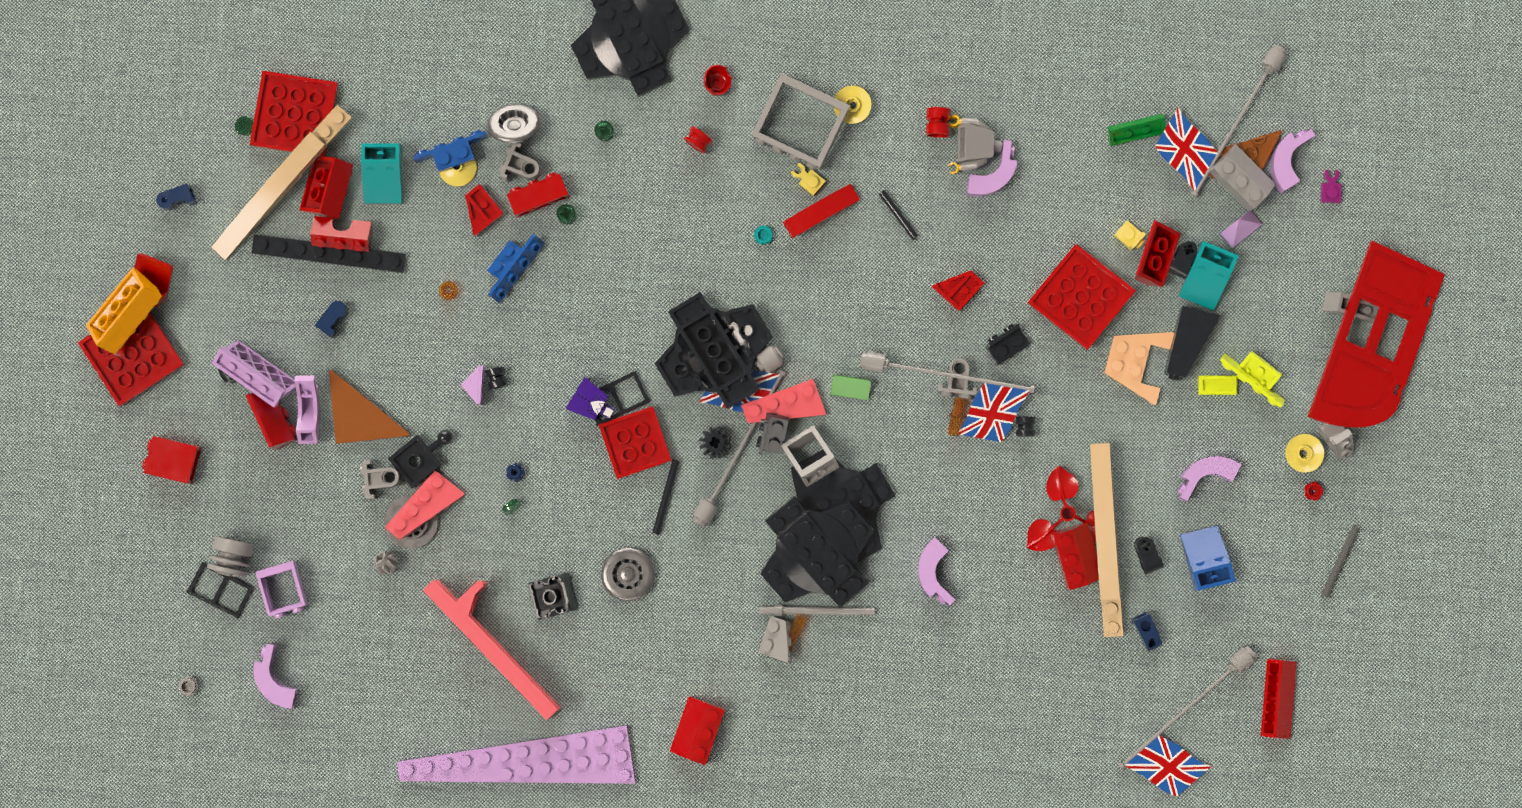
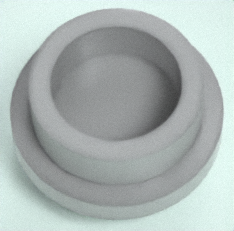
[179,677,199,696]

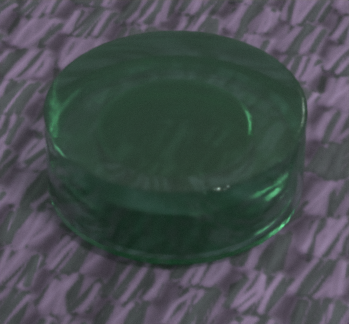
[235,116,253,136]
[502,498,521,515]

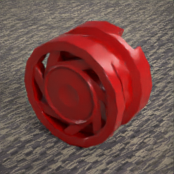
[683,126,713,154]

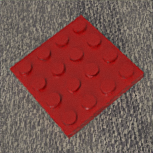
[249,70,339,157]
[1027,244,1136,351]
[78,312,185,407]

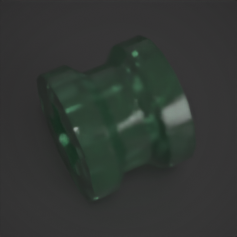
[594,120,614,142]
[556,204,577,225]

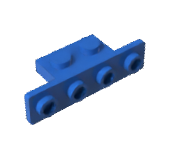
[413,130,488,173]
[487,234,544,303]

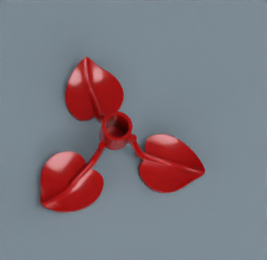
[1027,466,1117,551]

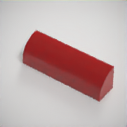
[1261,659,1297,739]

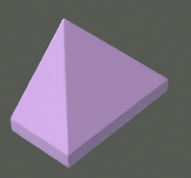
[1220,211,1262,248]
[461,366,485,405]

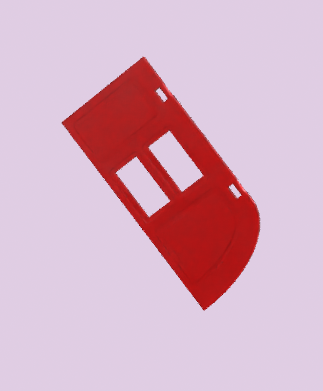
[1307,241,1445,428]

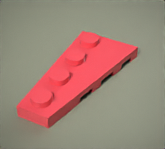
[741,379,826,423]
[385,470,465,540]

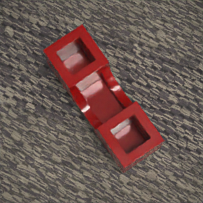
[310,216,373,252]

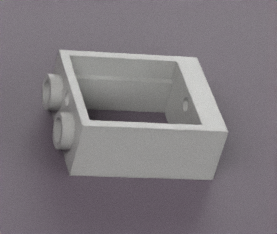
[781,425,839,487]

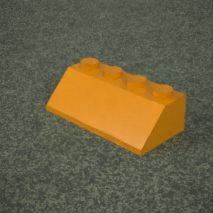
[86,267,162,355]

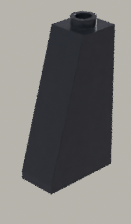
[1164,306,1220,381]

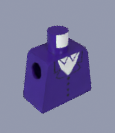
[566,377,615,420]

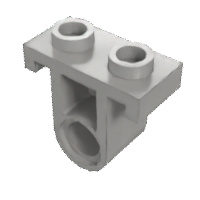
[498,142,541,182]
[937,359,977,399]
[1317,423,1354,461]
[360,460,401,500]

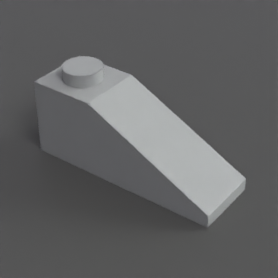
[1322,292,1379,323]

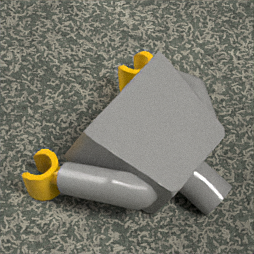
[948,115,1002,174]

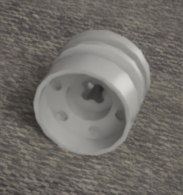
[207,536,255,577]

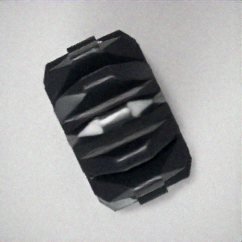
[699,427,731,459]

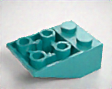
[361,143,403,204]
[1178,241,1239,311]

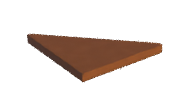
[1208,130,1282,181]
[329,370,410,444]

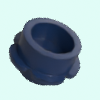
[506,463,525,482]

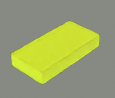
[1198,376,1237,395]

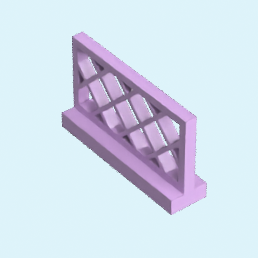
[212,340,296,407]

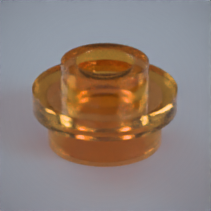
[438,281,458,300]

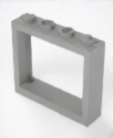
[751,73,851,170]

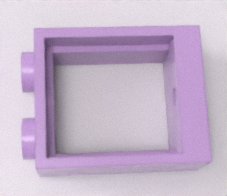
[255,561,309,619]

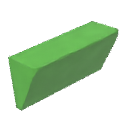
[830,375,871,400]

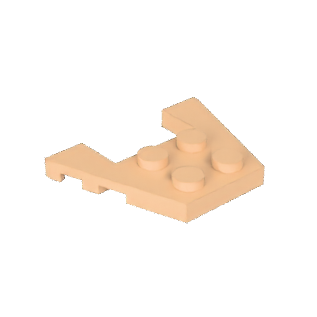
[1104,332,1174,405]

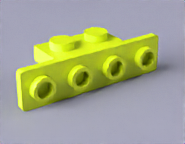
[1220,351,1285,408]

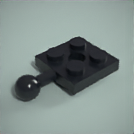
[388,430,453,489]

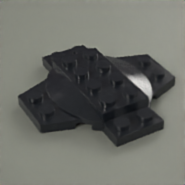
[571,0,690,97]
[655,292,773,410]
[791,449,895,562]
[760,495,874,607]

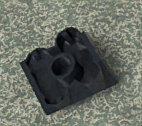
[528,573,579,620]

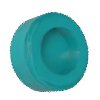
[754,225,773,245]

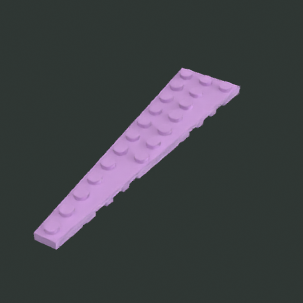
[397,726,636,784]

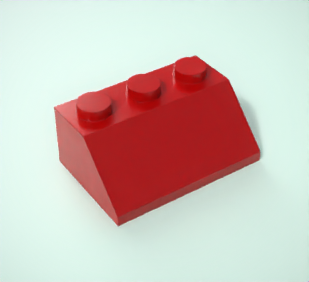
[299,156,354,219]
[1135,220,1181,288]
[245,393,297,450]
[1050,522,1099,591]
[670,696,725,765]

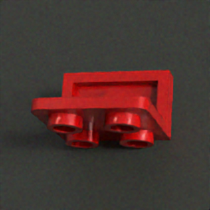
[134,253,173,308]

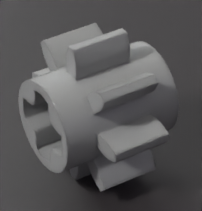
[373,551,398,575]

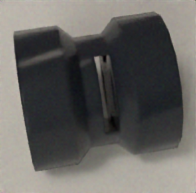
[485,367,508,390]
[1016,416,1035,437]

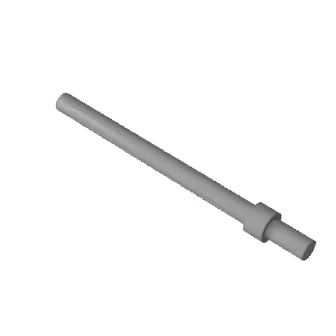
[759,605,875,616]

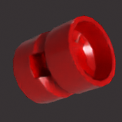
[925,107,951,138]

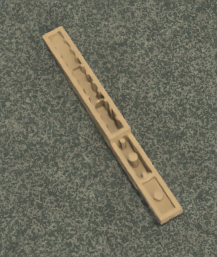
[211,105,352,260]
[1090,443,1124,637]

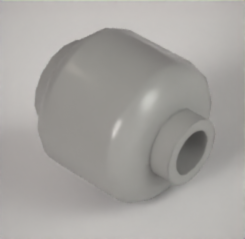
[755,345,785,373]

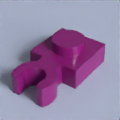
[1320,170,1341,204]

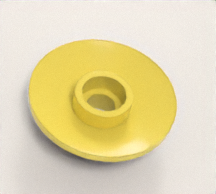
[834,86,871,124]
[440,160,477,187]
[1285,434,1324,472]

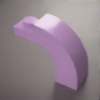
[1270,129,1315,194]
[966,140,1017,197]
[294,375,320,444]
[1177,456,1242,502]
[918,537,955,605]
[254,643,299,709]

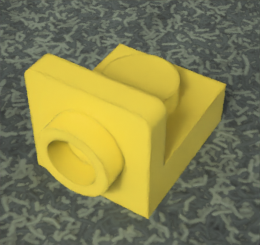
[1114,221,1146,250]

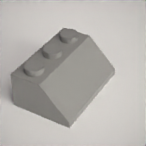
[1209,144,1276,211]

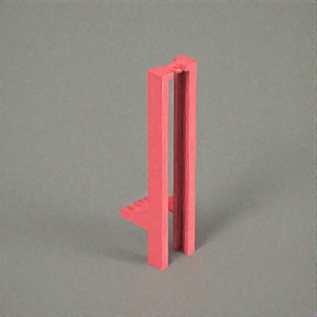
[423,580,561,720]

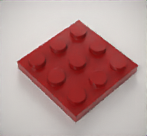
[599,406,672,479]

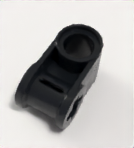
[1169,241,1197,279]
[1134,536,1164,575]

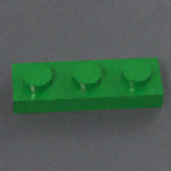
[1107,114,1166,146]

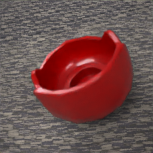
[703,64,732,96]

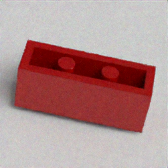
[507,172,569,218]

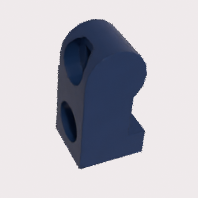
[156,183,197,210]
[314,301,348,338]
[1131,612,1162,651]

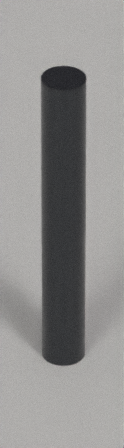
[878,190,919,240]

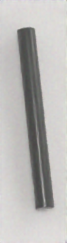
[1321,526,1360,598]

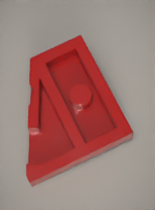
[465,184,504,237]
[931,270,984,312]

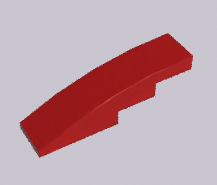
[782,183,860,239]

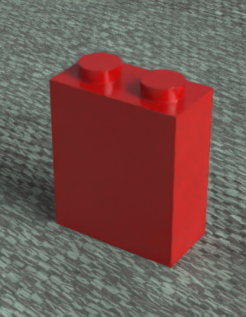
[142,436,202,485]

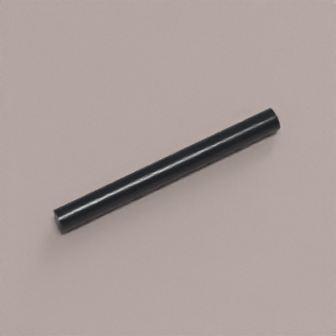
[652,459,680,535]

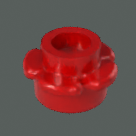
[1304,482,1323,501]

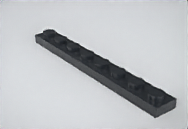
[251,234,406,273]

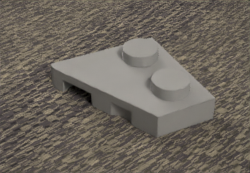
[758,616,792,664]

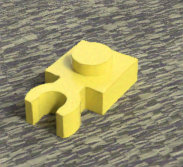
[791,163,826,196]

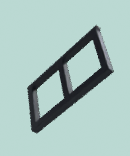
[595,371,650,426]
[186,562,254,619]

